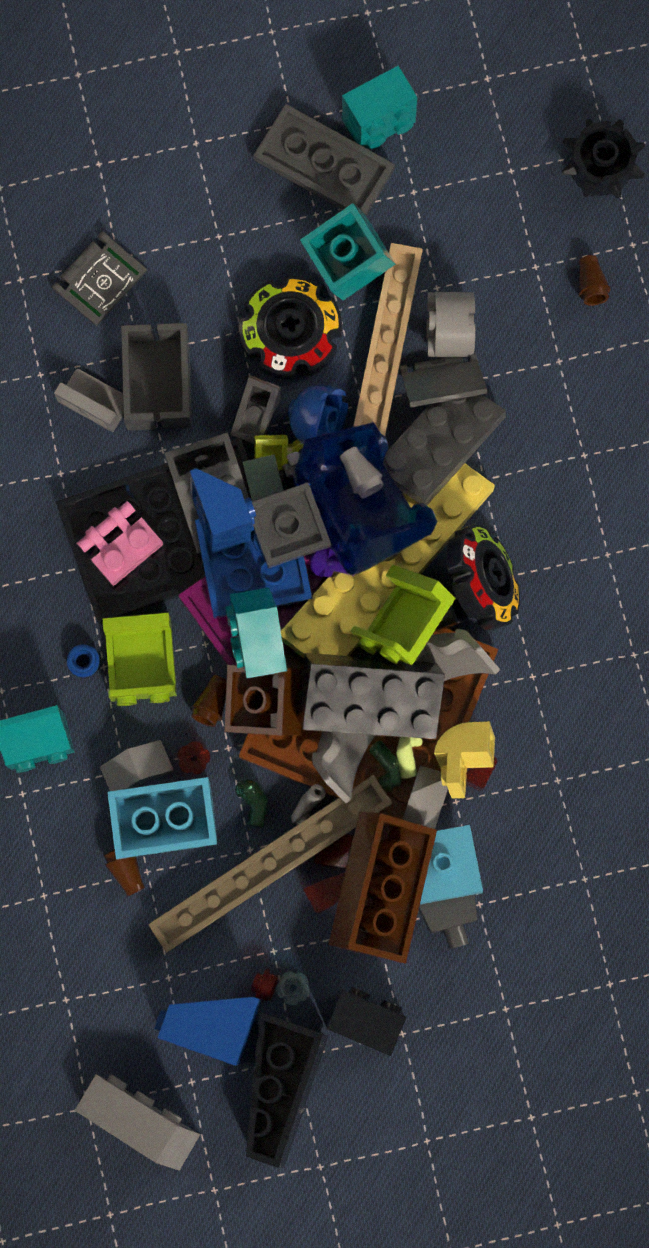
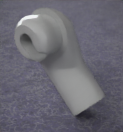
[291,784,326,825]

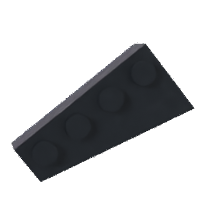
[246,1012,328,1168]

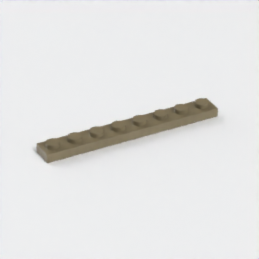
[148,775,392,953]

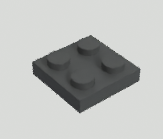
[252,482,331,569]

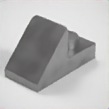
[230,375,281,444]

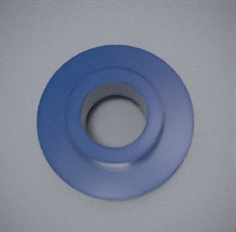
[67,644,100,678]

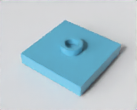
[420,825,483,904]

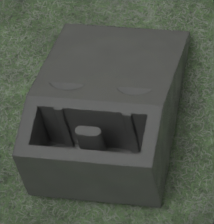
[165,433,249,554]

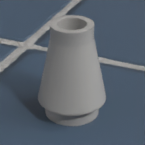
[340,447,384,498]

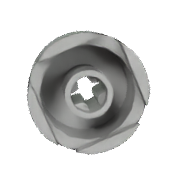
[426,292,475,357]

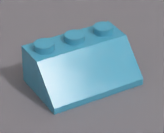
[107,777,217,859]

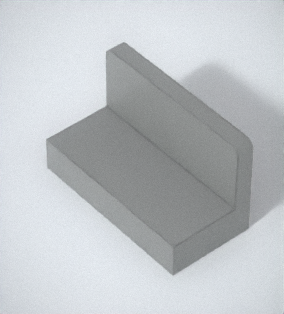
[54,369,124,432]

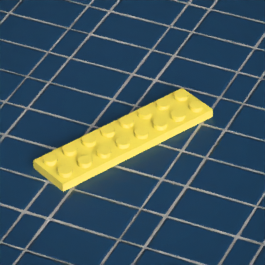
[281,463,495,658]

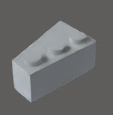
[75,1074,200,1171]

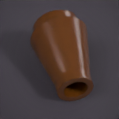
[579,255,611,306]
[191,675,227,727]
[104,849,145,896]

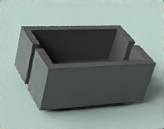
[121,323,192,431]

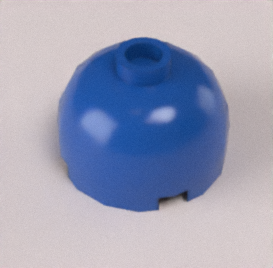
[288,384,348,447]

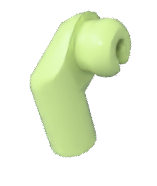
[396,737,423,778]

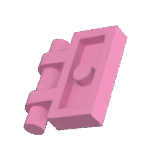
[77,501,164,586]

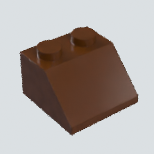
[224,665,303,736]

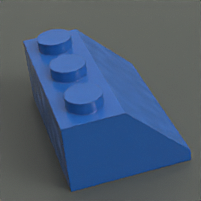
[190,468,256,555]

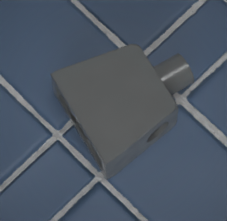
[419,895,477,949]

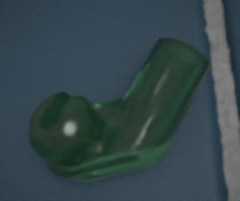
[369,741,402,792]
[235,779,268,828]

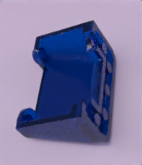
[293,422,437,575]

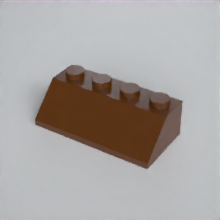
[328,811,437,964]

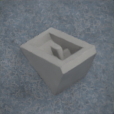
[100,740,174,791]

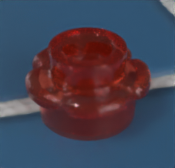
[177,742,210,774]
[251,969,278,1002]

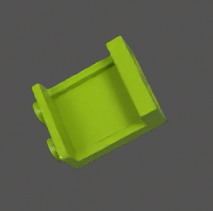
[351,565,456,665]
[103,613,177,706]

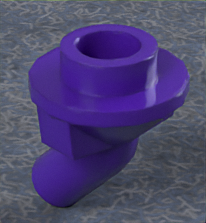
[310,546,357,577]

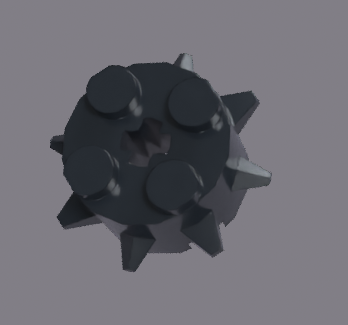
[562,119,645,198]

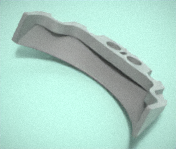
[312,629,500,803]

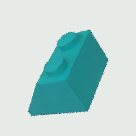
[0,705,75,773]

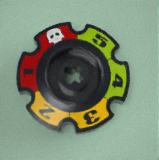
[239,276,342,380]
[446,524,520,630]

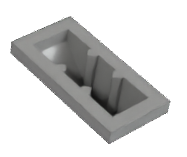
[403,765,448,829]

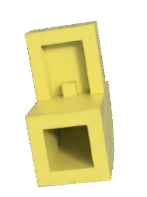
[434,722,495,799]

